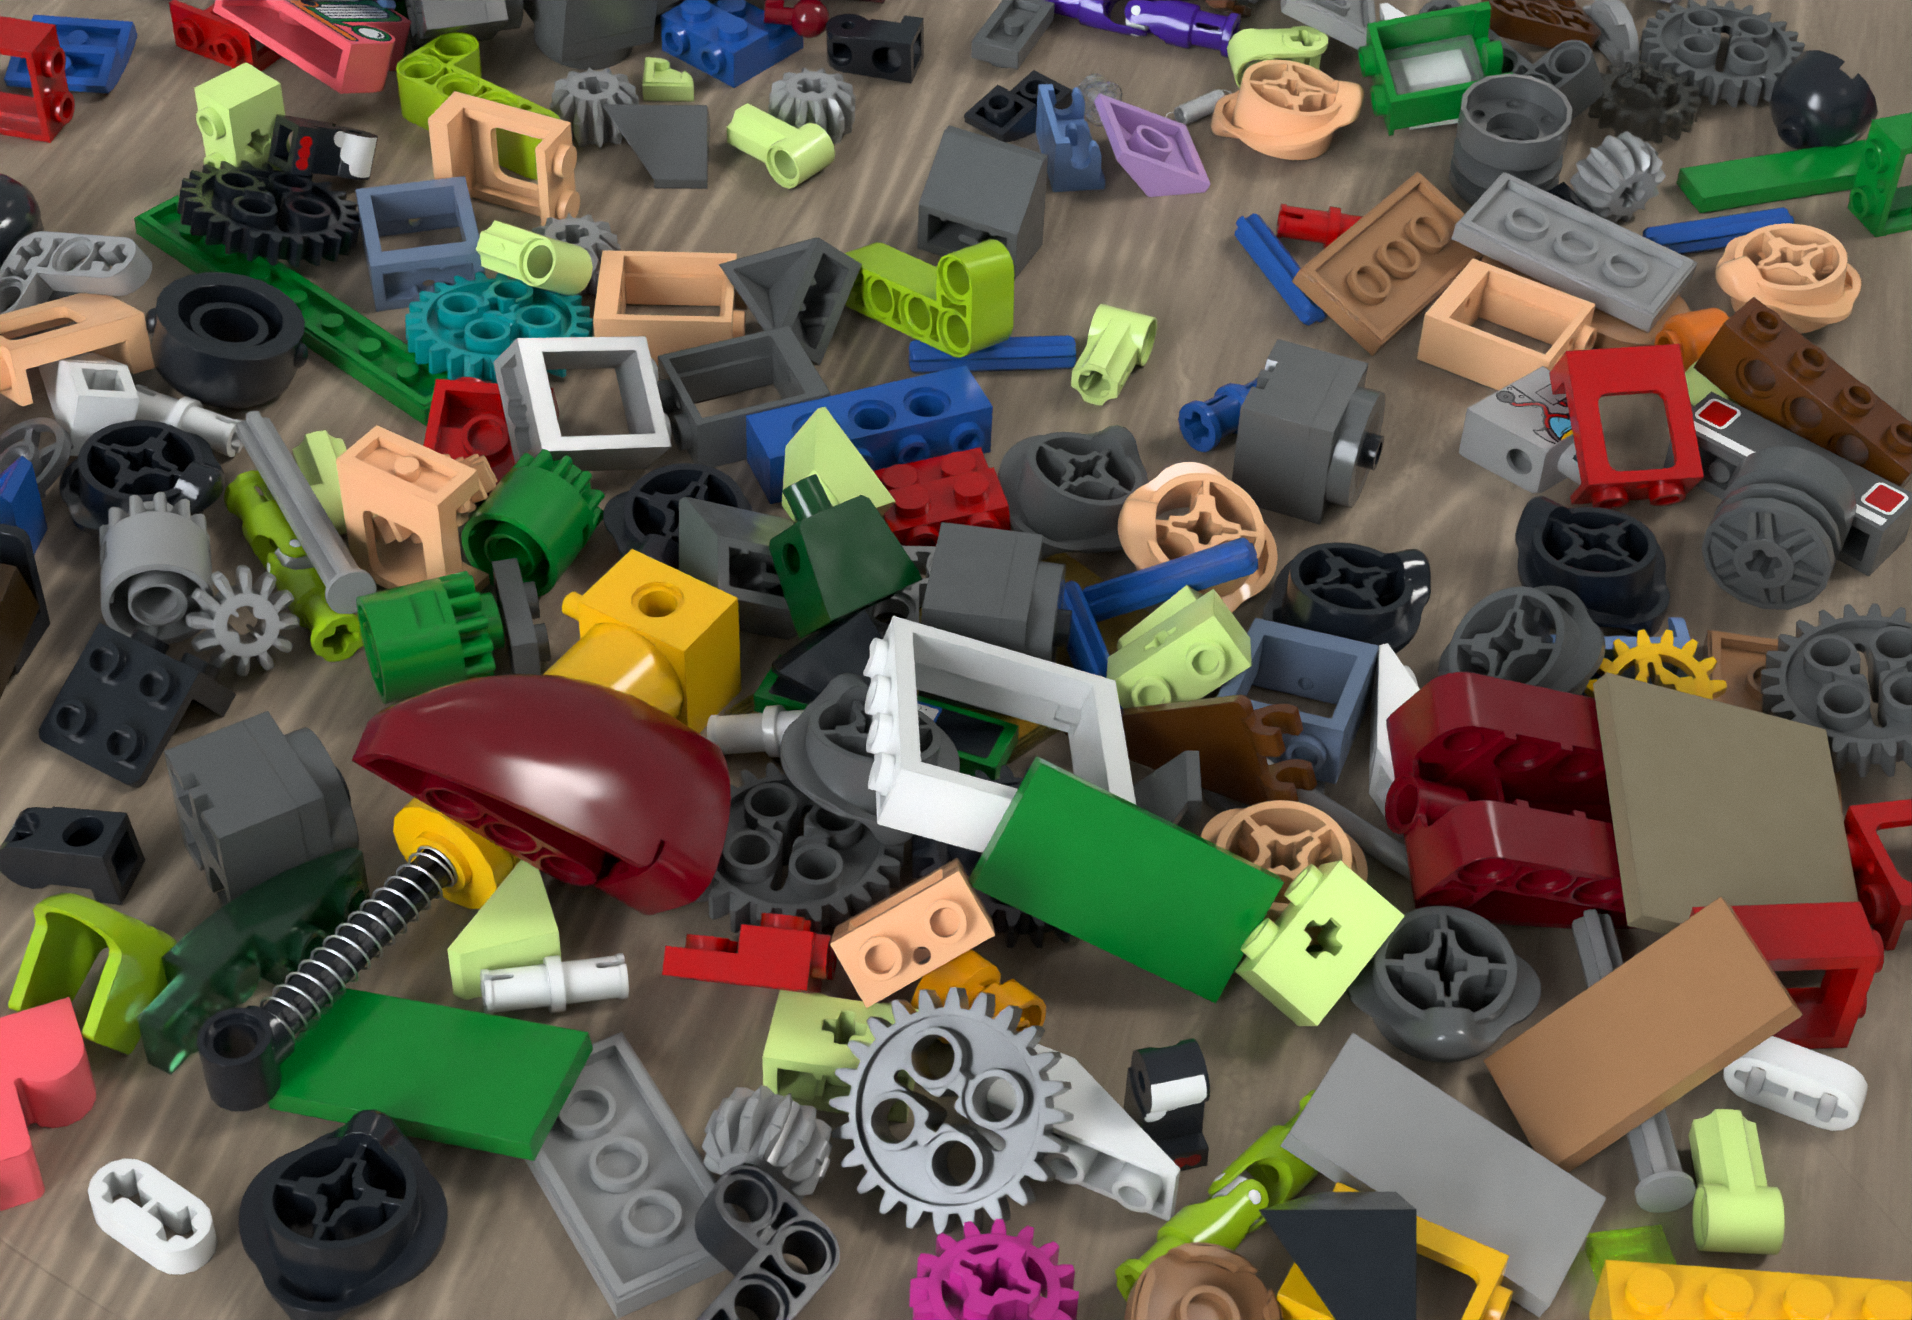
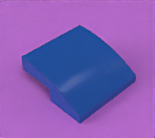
[4,15,138,94]

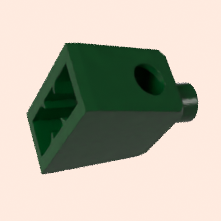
[769,474,923,639]

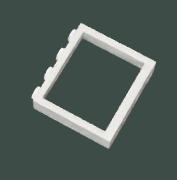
[863,616,1136,853]

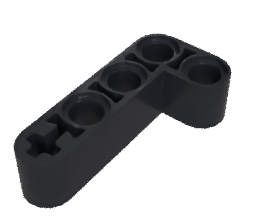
[694,1165,840,1320]

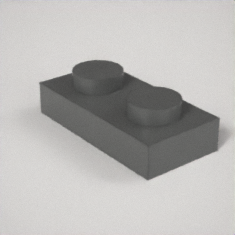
[971,0,1055,69]
[492,558,551,675]

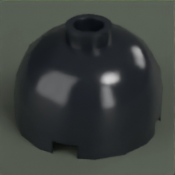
[1769,50,1878,149]

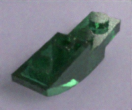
[137,847,370,1075]

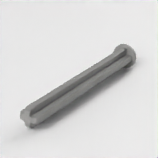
[236,411,376,614]
[1571,909,1696,1213]

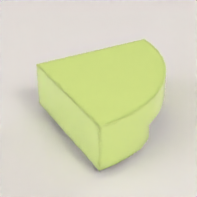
[642,57,694,101]

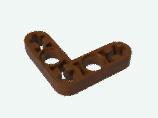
[1480,0,1601,50]

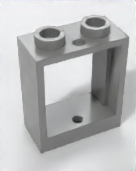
[493,336,672,471]

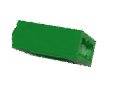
[1847,112,1912,238]

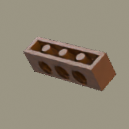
[1693,297,1912,488]

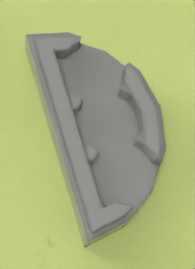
[1582,0,1639,75]

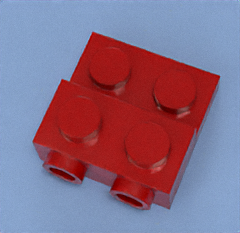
[423,377,559,495]
[873,447,1011,547]
[662,913,837,993]

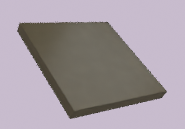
[1593,673,1859,934]

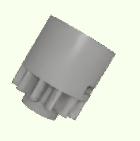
[99,492,214,644]

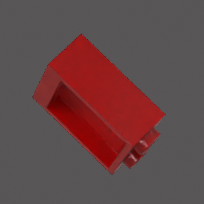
[0,16,75,143]
[1689,901,1884,1049]

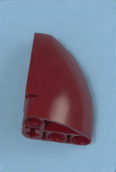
[352,674,731,915]

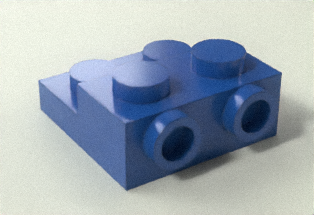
[661,0,803,88]

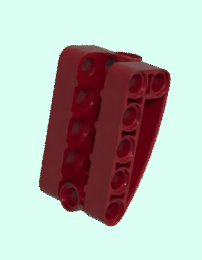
[1385,672,1637,929]

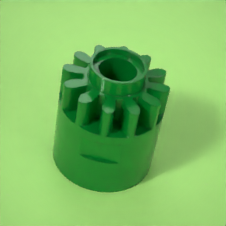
[461,449,605,597]
[356,571,505,704]

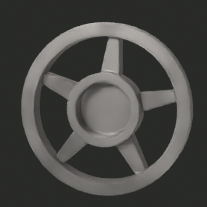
[0,417,74,499]

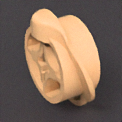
[1211,60,1364,160]
[1715,223,1861,334]
[1118,462,1278,613]
[1201,800,1368,947]

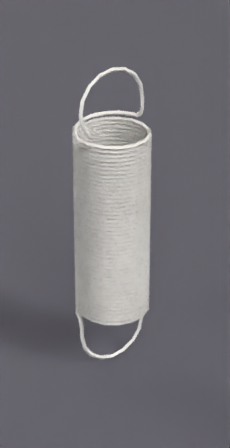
[1165,89,1231,125]

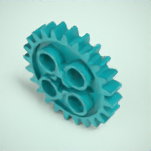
[405,271,593,384]

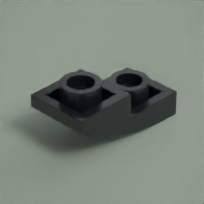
[964,70,1073,142]

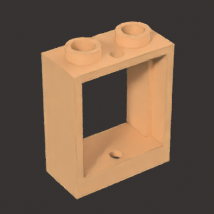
[593,250,748,366]
[1417,259,1597,391]
[830,858,995,1008]

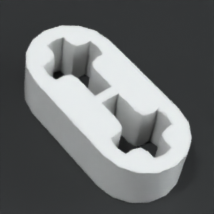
[1724,1036,1868,1131]
[88,1159,217,1275]

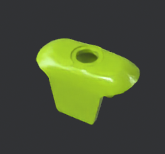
[8,892,183,1054]

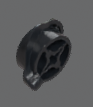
[59,420,225,536]
[603,463,752,570]
[1515,495,1670,637]
[1262,542,1431,654]
[239,1109,448,1320]

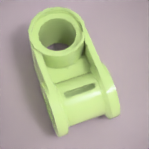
[1227,26,1328,88]

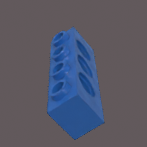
[746,365,993,505]

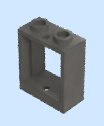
[657,325,831,467]

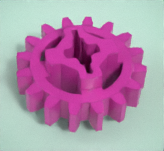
[909,1219,1079,1320]

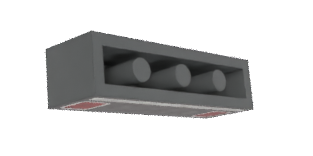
[1663,392,1912,576]

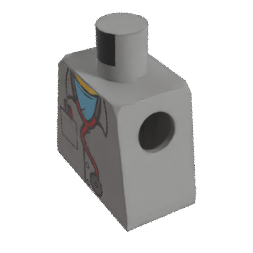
[1459,366,1581,493]

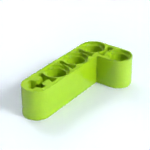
[396,32,560,180]
[845,239,1014,358]

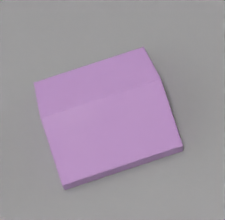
[1094,93,1211,197]

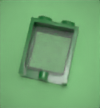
[1358,1,1513,136]

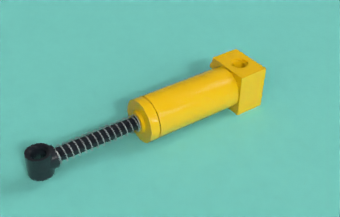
[196,549,741,1111]

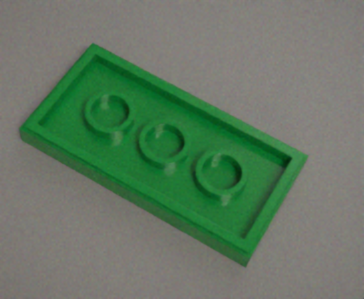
[968,756,1284,1004]
[267,988,593,1161]

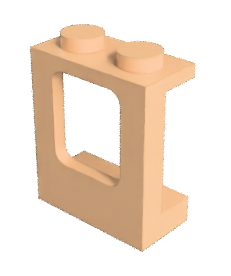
[428,91,580,226]
[0,293,155,406]
[336,425,490,593]

